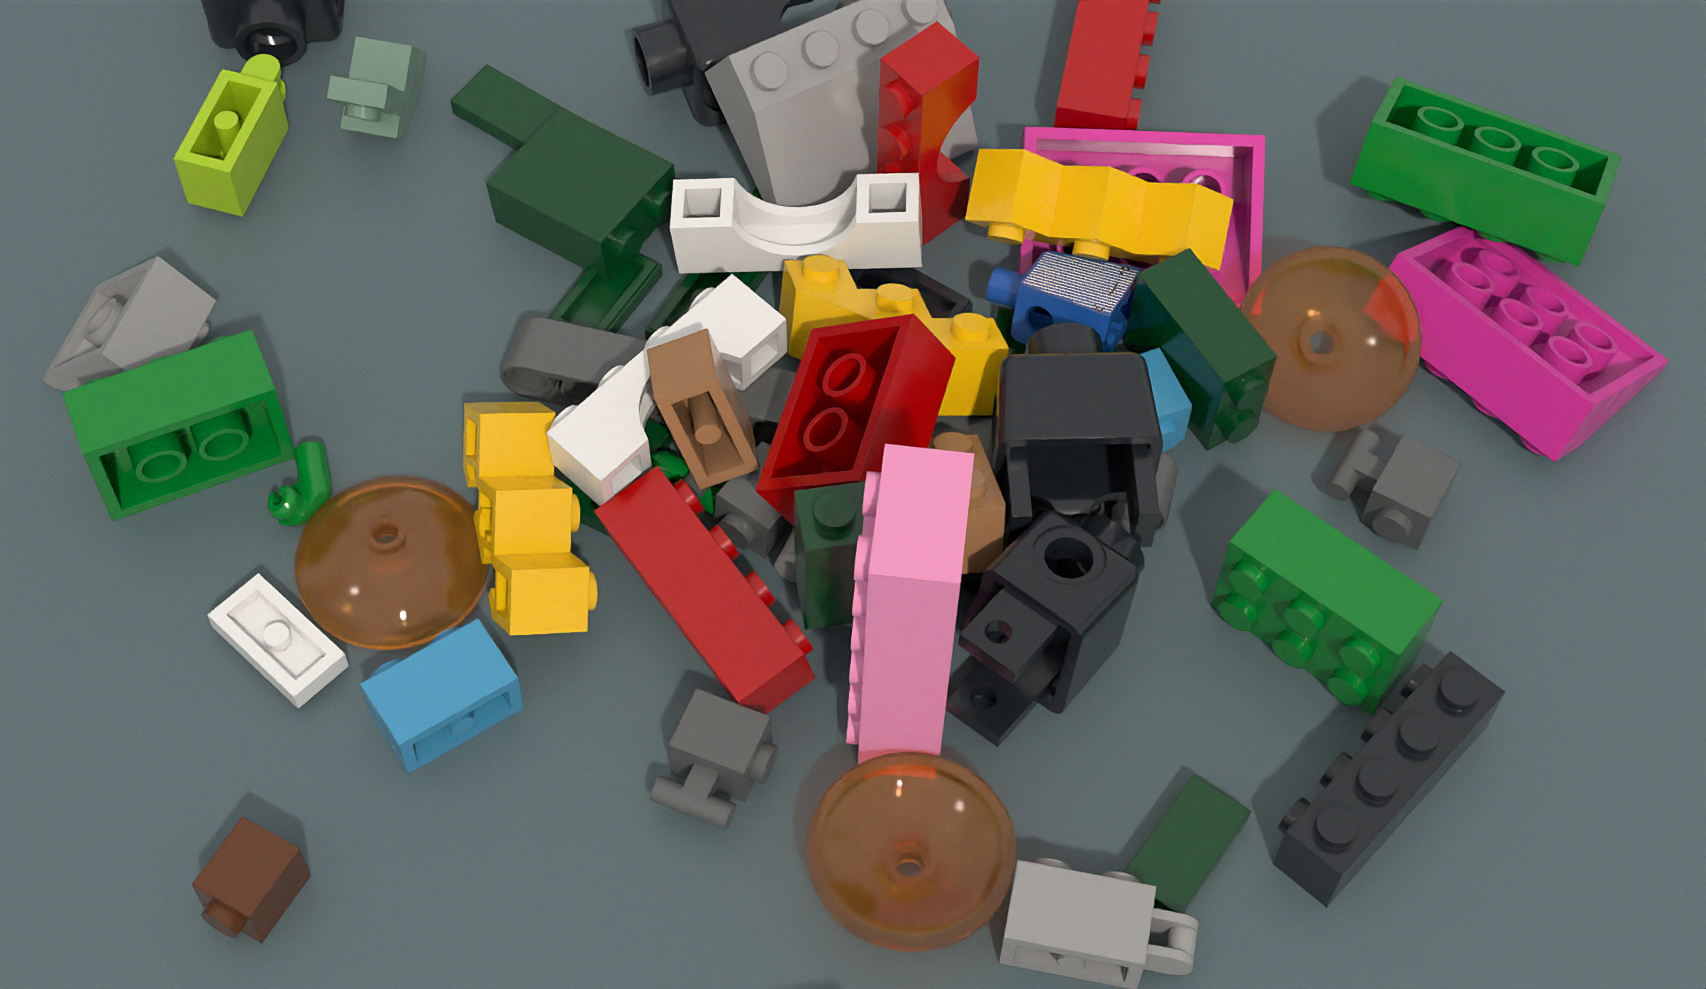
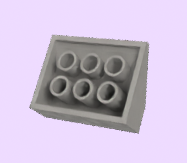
[705,0,979,207]

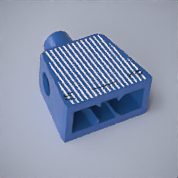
[986,251,1142,352]

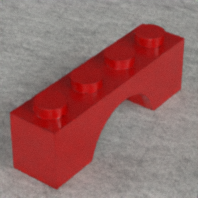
[876,21,980,246]

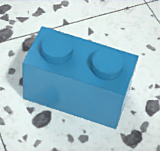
[360,619,524,774]

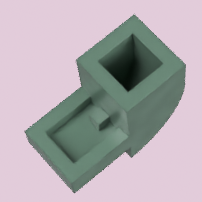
[327,36,427,139]

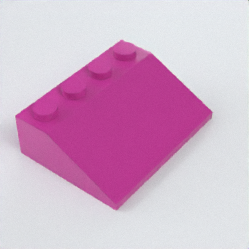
[1018,127,1265,316]
[1362,225,1669,462]

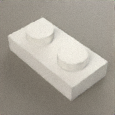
[207,573,349,709]

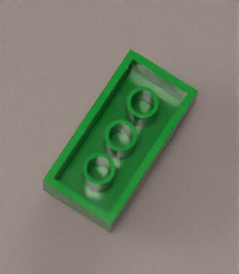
[1349,76,1622,267]

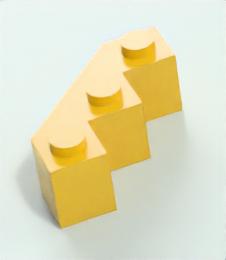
[965,149,1234,271]
[779,255,1009,416]
[463,402,597,636]

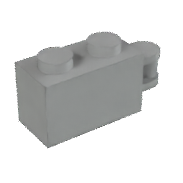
[999,858,1199,989]

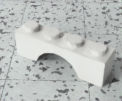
[670,173,922,273]
[546,274,787,506]

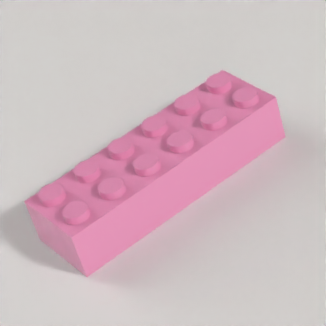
[846,444,974,779]

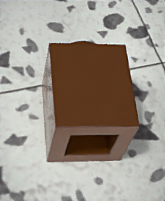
[191,816,311,944]

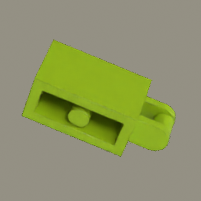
[173,54,289,217]

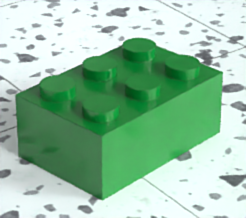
[62,329,295,522]
[1211,489,1443,716]

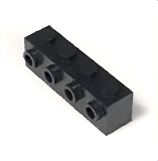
[1273,651,1505,908]

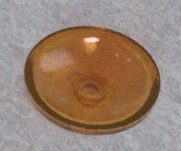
[1239,246,1422,432]
[294,476,490,650]
[807,752,1016,952]

